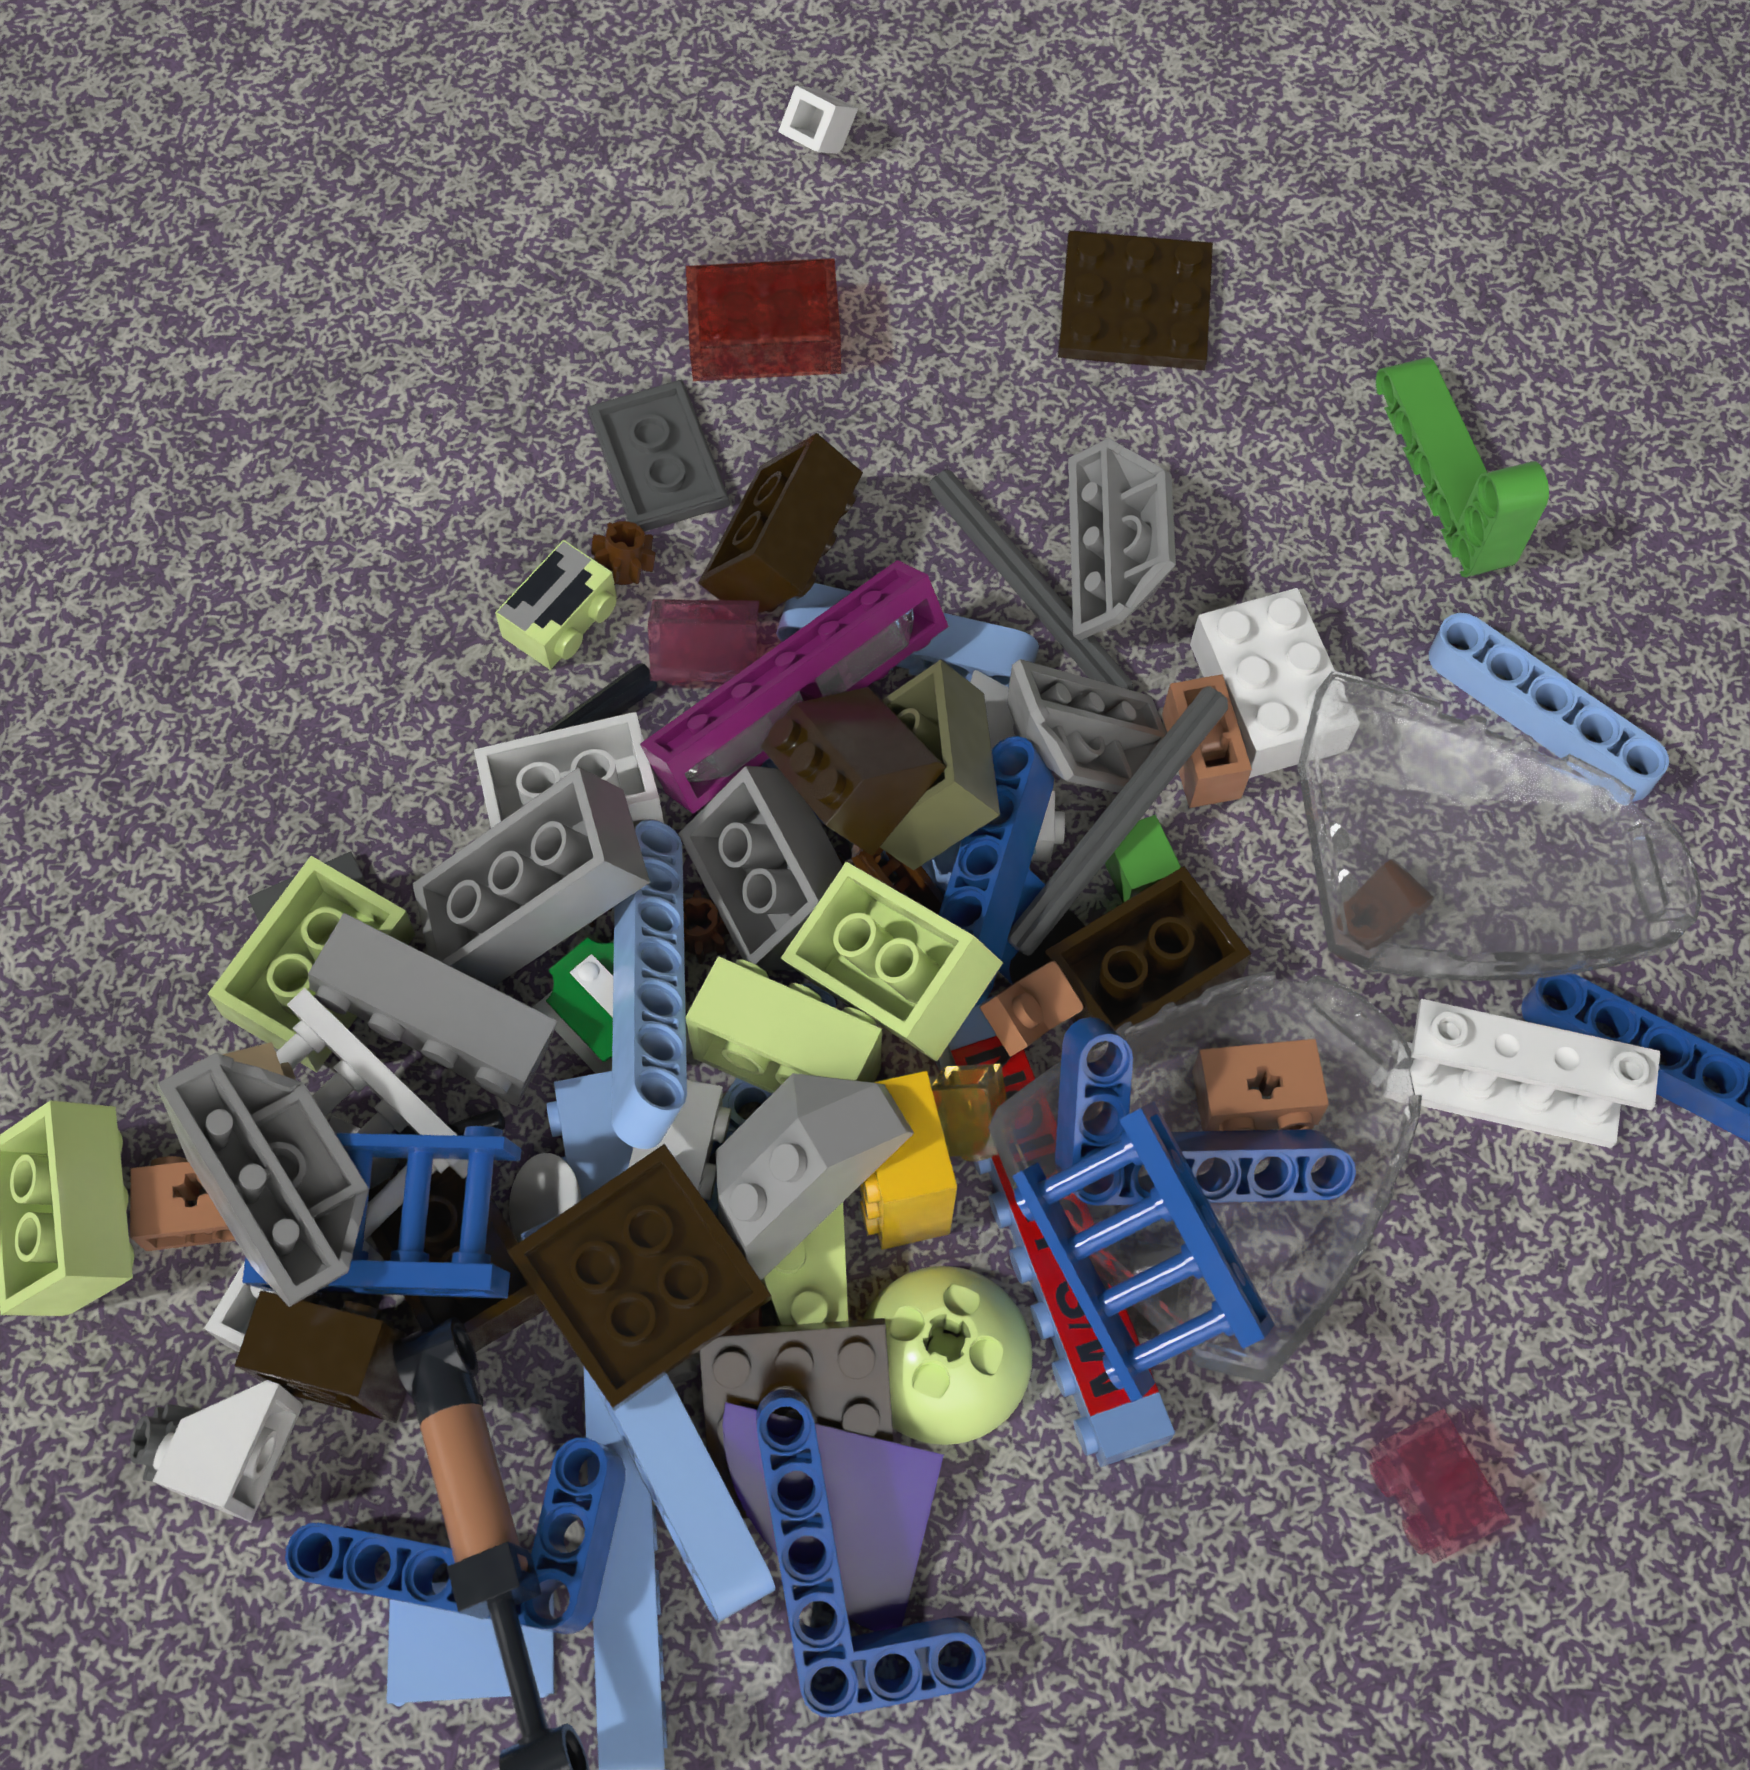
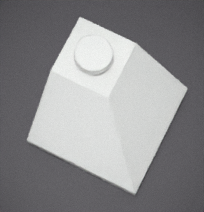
[153,1380,303,1522]

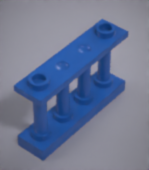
[1012,1101,1275,1403]
[242,1126,521,1298]

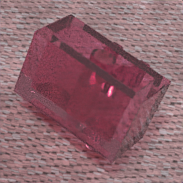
[648,599,760,686]
[1369,1408,1511,1564]

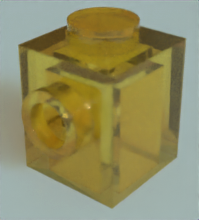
[931,1064,1012,1162]

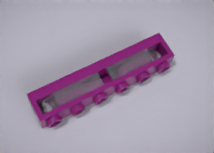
[640,560,949,813]

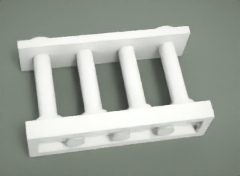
[276,988,468,1261]
[1383,999,1660,1148]

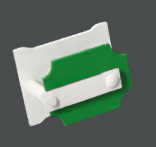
[532,937,692,1074]

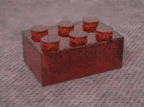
[686,258,841,381]

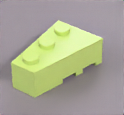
[761,1202,848,1326]

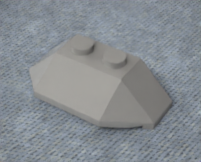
[1068,438,1176,640]
[1007,659,1166,793]
[157,1053,369,1307]
[715,1073,914,1280]

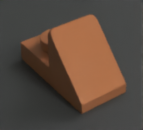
[980,961,1084,1057]

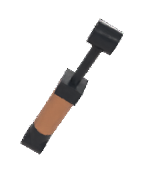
[393,1317,590,1770]

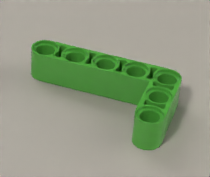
[1376,357,1549,577]

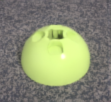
[863,1266,1032,1445]

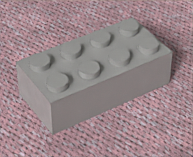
[413,767,650,987]

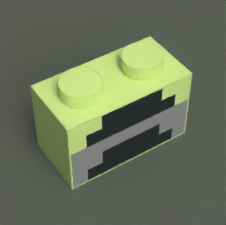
[495,540,617,670]

